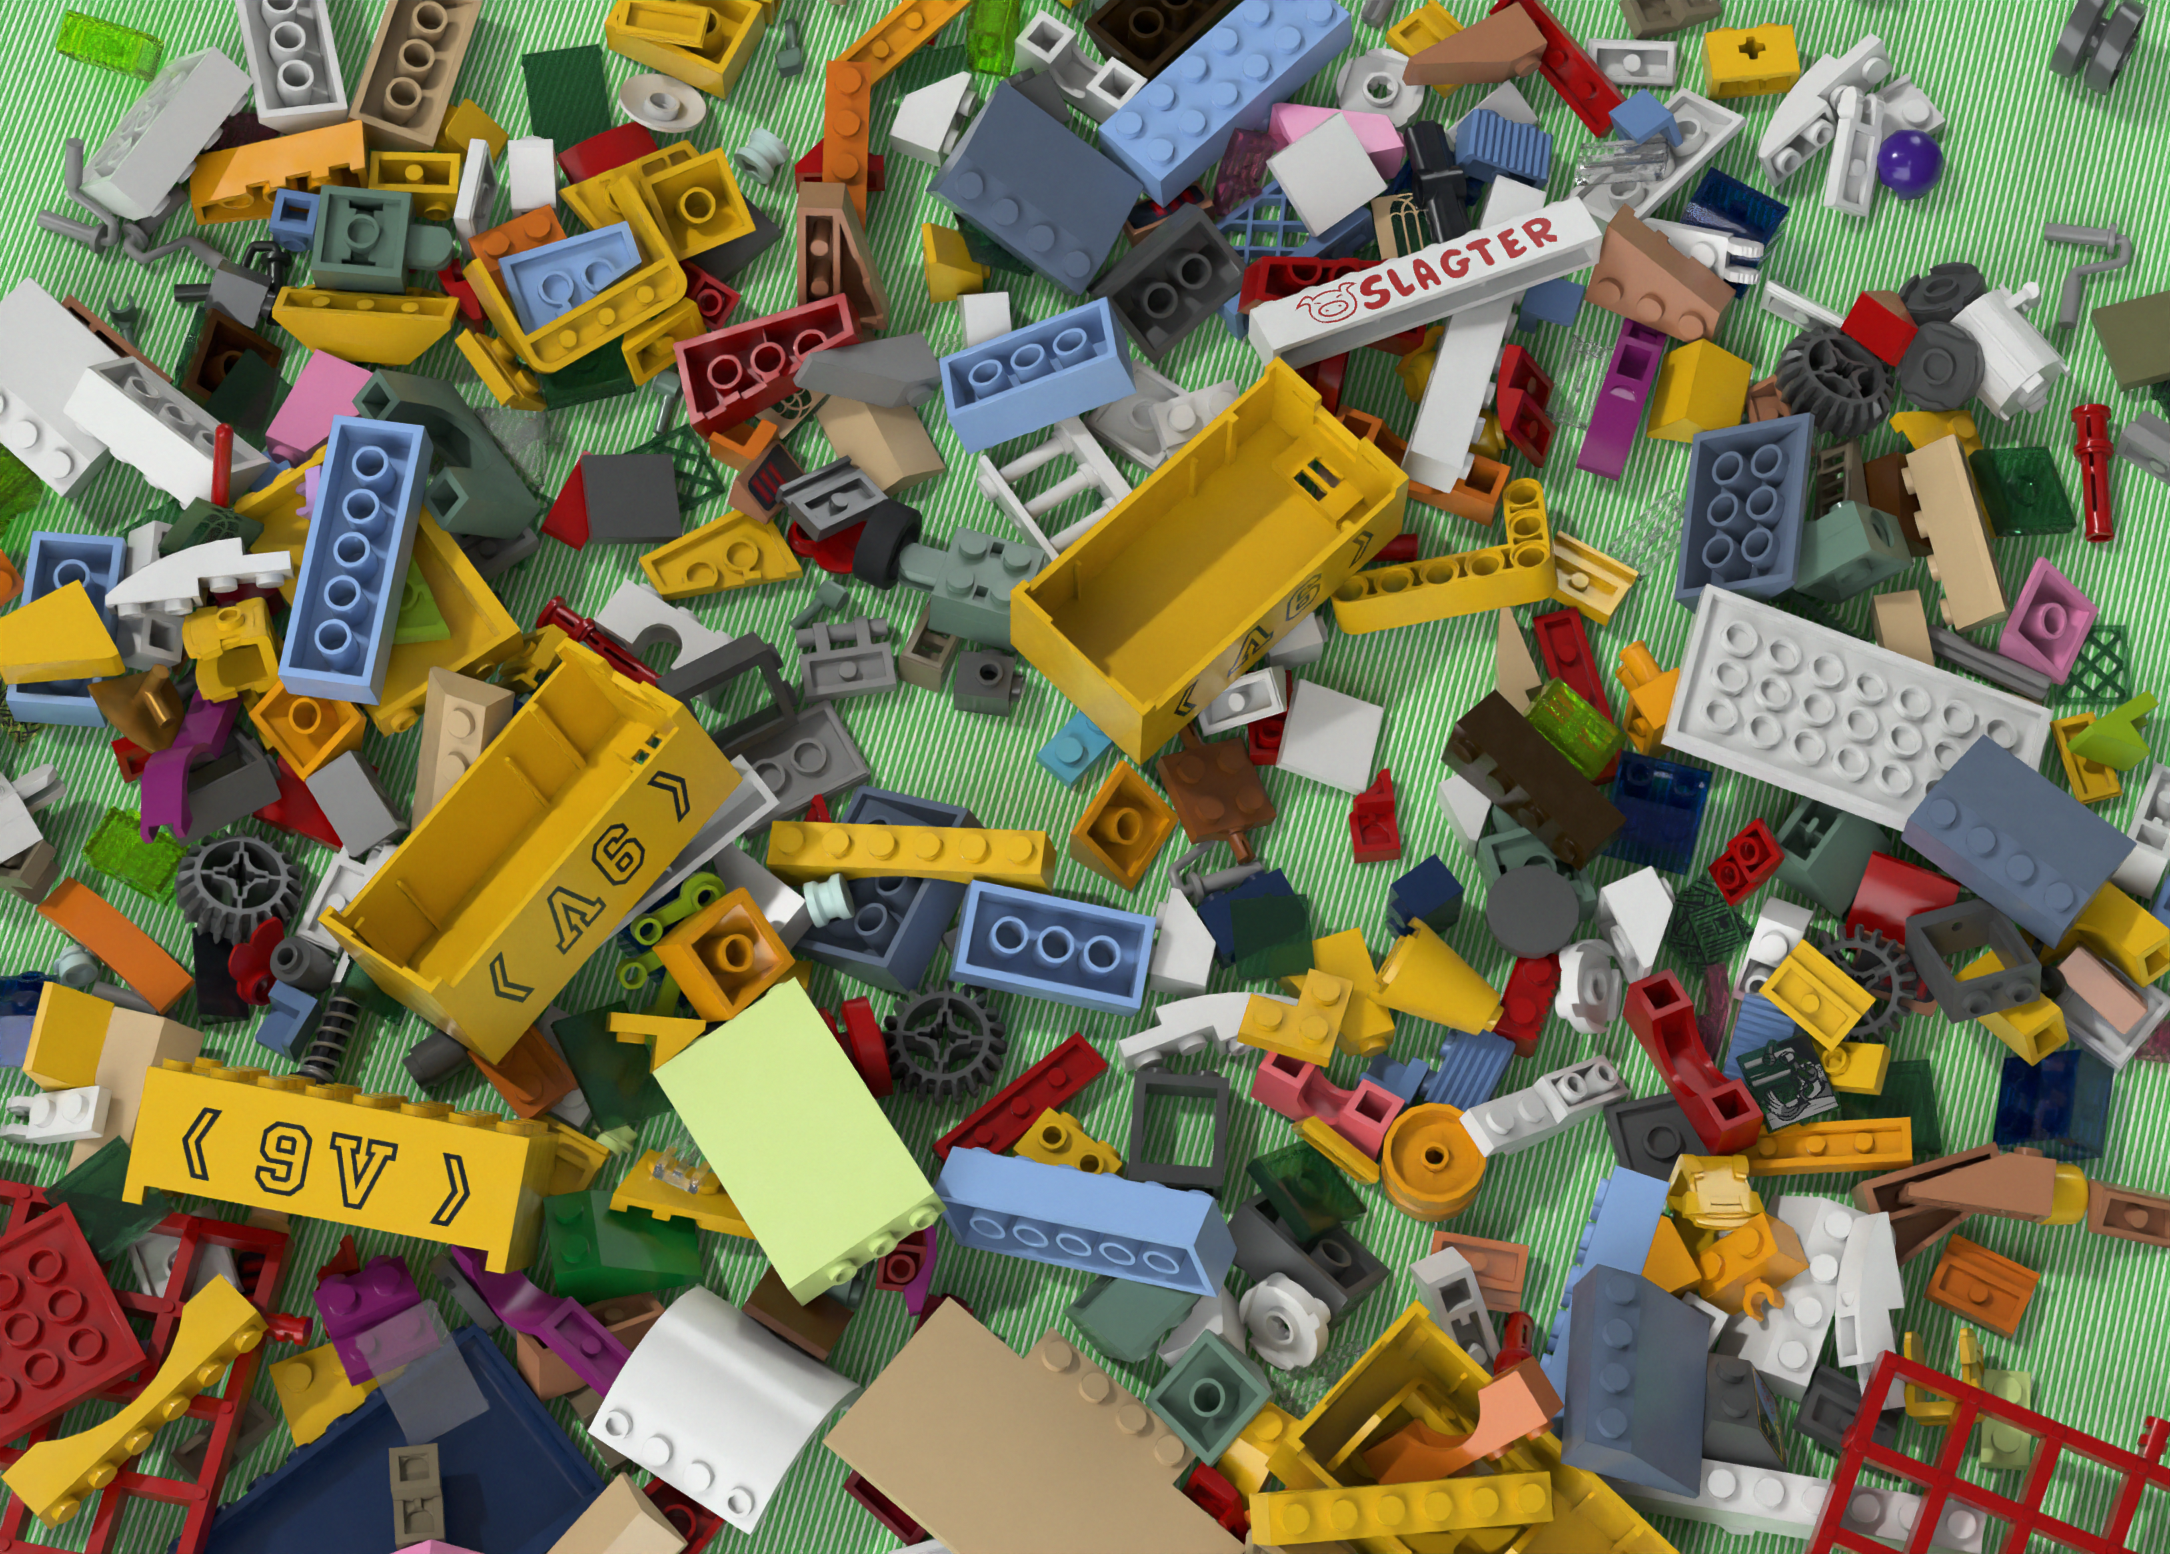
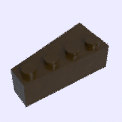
[1441,689,1628,872]

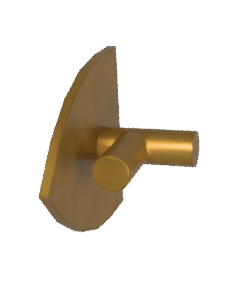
[86,664,185,754]

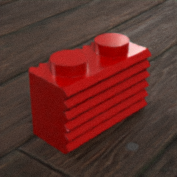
[1491,953,1562,1059]

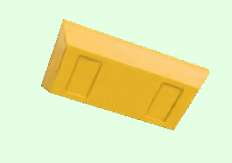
[615,0,711,48]
[2049,711,2123,805]
[1291,1115,1380,1185]

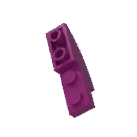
[1575,318,1667,482]

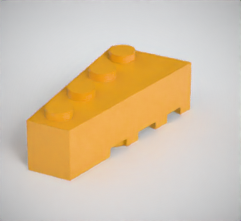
[190,119,371,225]

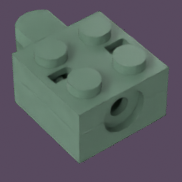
[310,185,455,296]
[1770,500,1914,605]
[898,526,1045,652]
[1476,803,1597,922]

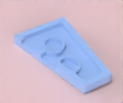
[498,221,642,336]

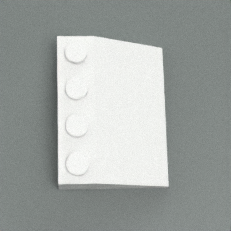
[64,45,254,220]
[0,276,121,498]

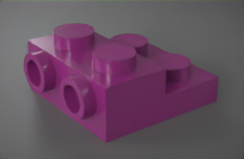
[312,1255,441,1387]

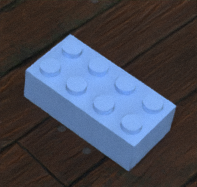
[939,296,1137,455]
[6,531,127,728]
[948,879,1157,1018]

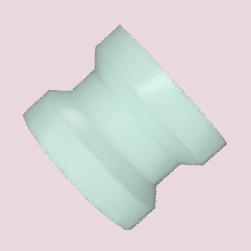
[733,128,790,184]
[803,873,855,928]

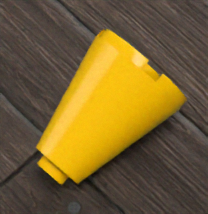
[1366,917,1504,1036]

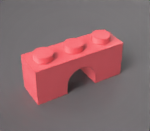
[1250,1051,1405,1162]

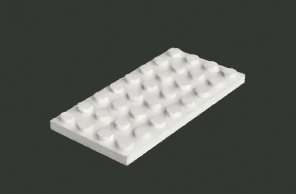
[1661,583,2052,832]

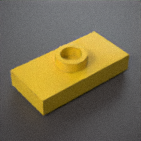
[1790,1039,1892,1095]

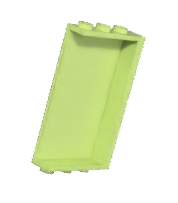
[652,977,947,1306]

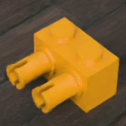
[1615,640,1680,764]

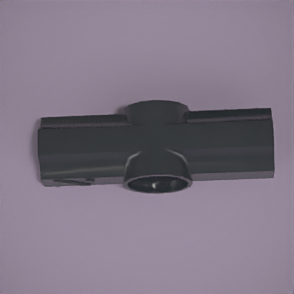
[1403,120,1472,244]

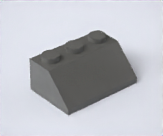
[1086,202,1248,364]
[1227,1177,1391,1333]

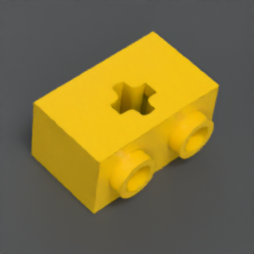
[1701,23,1801,100]

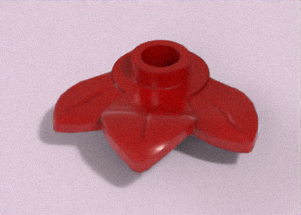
[788,521,867,575]
[228,917,308,1006]

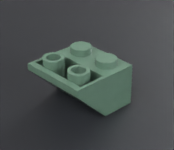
[1773,796,1893,918]
[1063,1274,1201,1363]

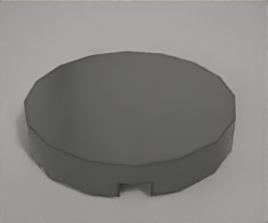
[1898,262,1988,326]
[1894,321,1985,412]
[1485,865,1580,959]
[428,1252,503,1336]

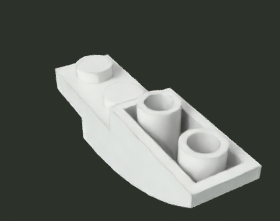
[1758,32,1893,188]
[105,537,295,620]
[1118,992,1299,1072]
[1459,1054,1629,1158]
[1835,1211,1906,1410]

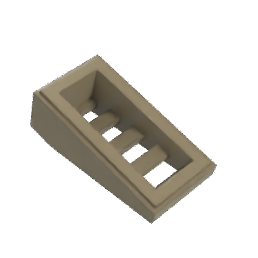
[1815,437,1869,521]
[897,598,964,693]

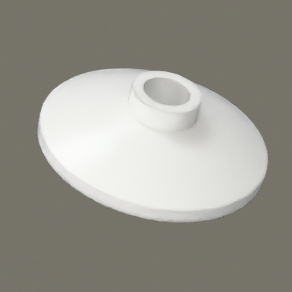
[619,73,706,133]

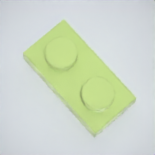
[1978,1369,2031,1470]

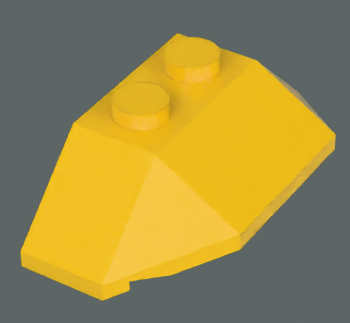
[272,284,460,367]

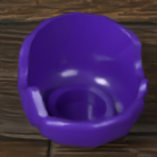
[1877,129,1945,200]

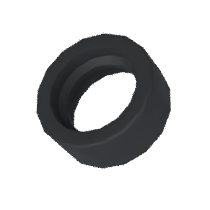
[852,498,922,591]

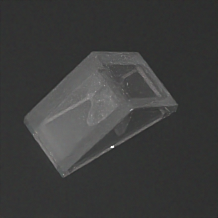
[475,407,551,491]

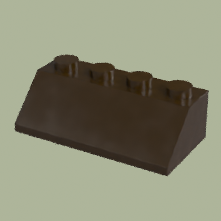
[1084,0,1244,84]

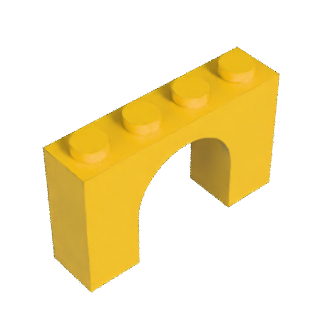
[1954,881,2170,1066]

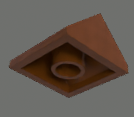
[181,308,283,430]
[1863,451,1934,557]
[741,1264,854,1363]

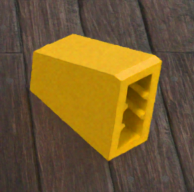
[0,579,126,685]
[1269,927,1395,1058]

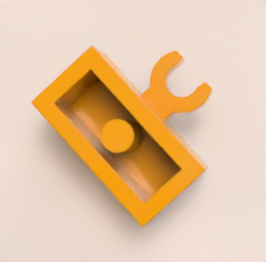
[1692,1212,1809,1322]

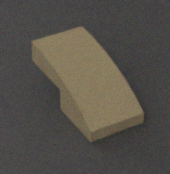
[1618,0,1722,40]
[170,1394,278,1484]
[389,1443,446,1551]

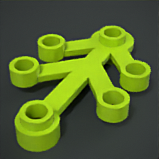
[615,871,727,1045]

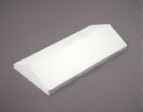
[1563,87,1747,237]

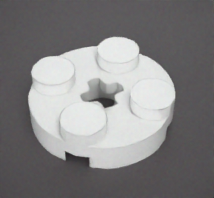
[1336,48,1425,133]
[1555,939,1622,1034]
[1239,1272,1331,1370]

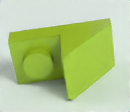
[2066,689,2159,772]

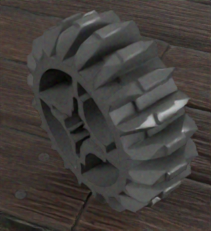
[1774,326,1896,440]
[174,827,303,947]
[1809,924,1917,1044]
[882,980,1007,1107]

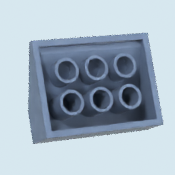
[925,80,1144,296]
[1674,412,1815,614]
[1900,734,2137,950]
[791,784,986,995]
[1560,1264,1710,1499]

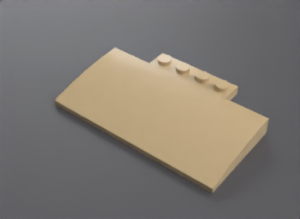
[822,1296,1245,1554]

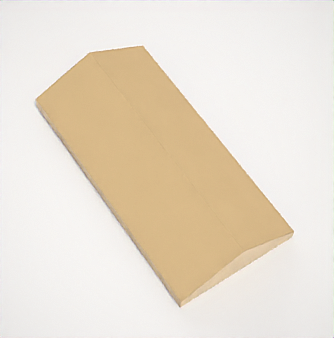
[801,329,946,497]
[61,1006,205,1208]
[546,1472,689,1554]

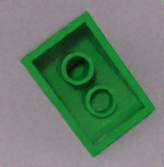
[543,1189,704,1304]

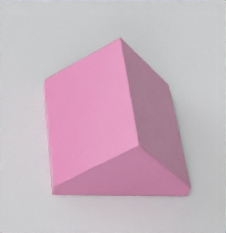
[1998,557,2099,685]

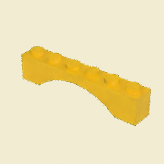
[766,821,1057,896]
[1,1273,268,1530]
[1249,1470,1554,1546]

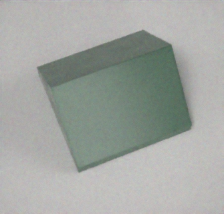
[1144,1329,1274,1467]

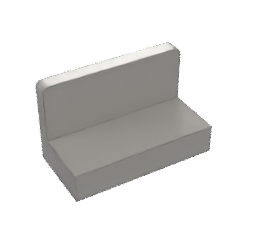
[2115,411,2170,486]
[306,750,410,857]

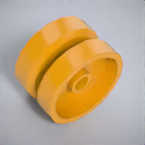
[1380,1102,1487,1222]

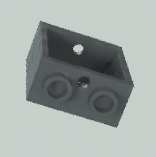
[655,631,799,759]
[137,728,282,848]
[1905,898,2042,1024]
[1127,1067,1230,1201]

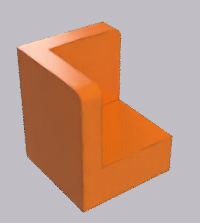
[709,418,780,472]

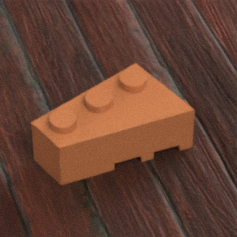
[797,182,890,330]
[1584,203,1736,344]
[1850,1141,2000,1268]

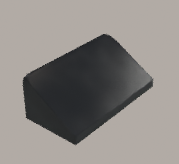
[192,927,250,1026]

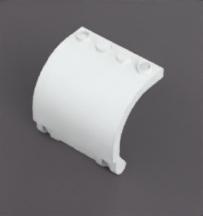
[587,1285,865,1535]

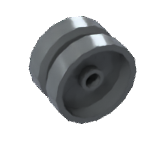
[2049,0,2148,96]

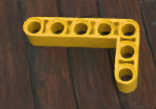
[1330,478,1558,635]

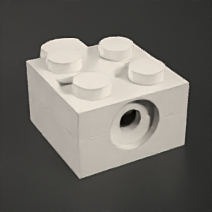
[0,764,67,863]

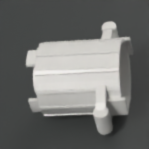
[1950,282,2071,427]

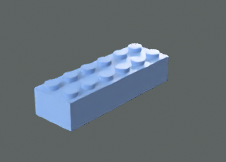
[1098,0,1352,208]
[278,414,434,706]
[934,1146,1237,1298]
[1540,1165,1671,1442]

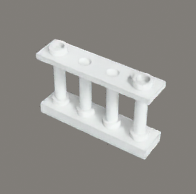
[976,416,1133,569]

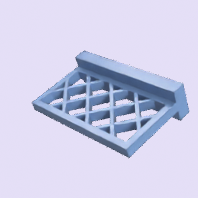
[1214,179,1375,340]

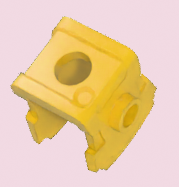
[182,597,280,703]
[1666,1154,1766,1258]
[1904,1328,1987,1427]

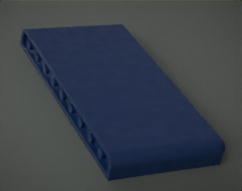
[167,1323,607,1554]

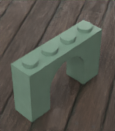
[352,369,541,540]

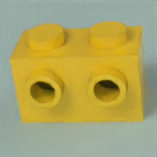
[368,151,464,221]
[1013,1107,1123,1178]

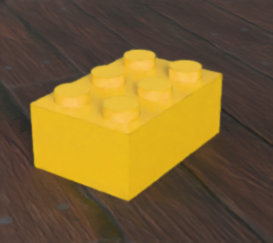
[604,0,766,100]

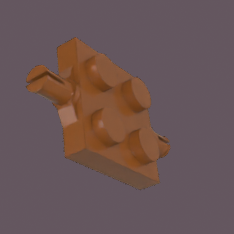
[1155,720,1277,865]

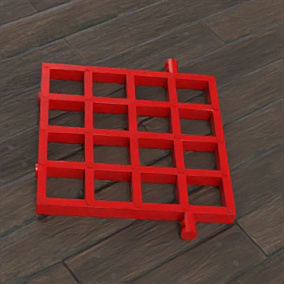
[0,1179,313,1554]
[1805,1350,2170,1554]

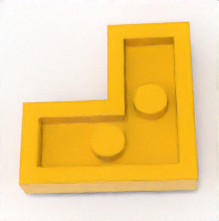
[1237,968,1355,1068]

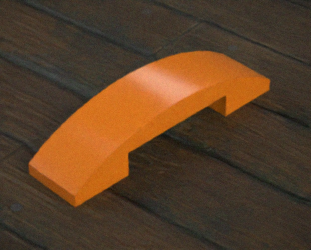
[35,876,195,1016]

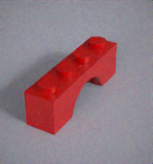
[1622,968,1764,1156]

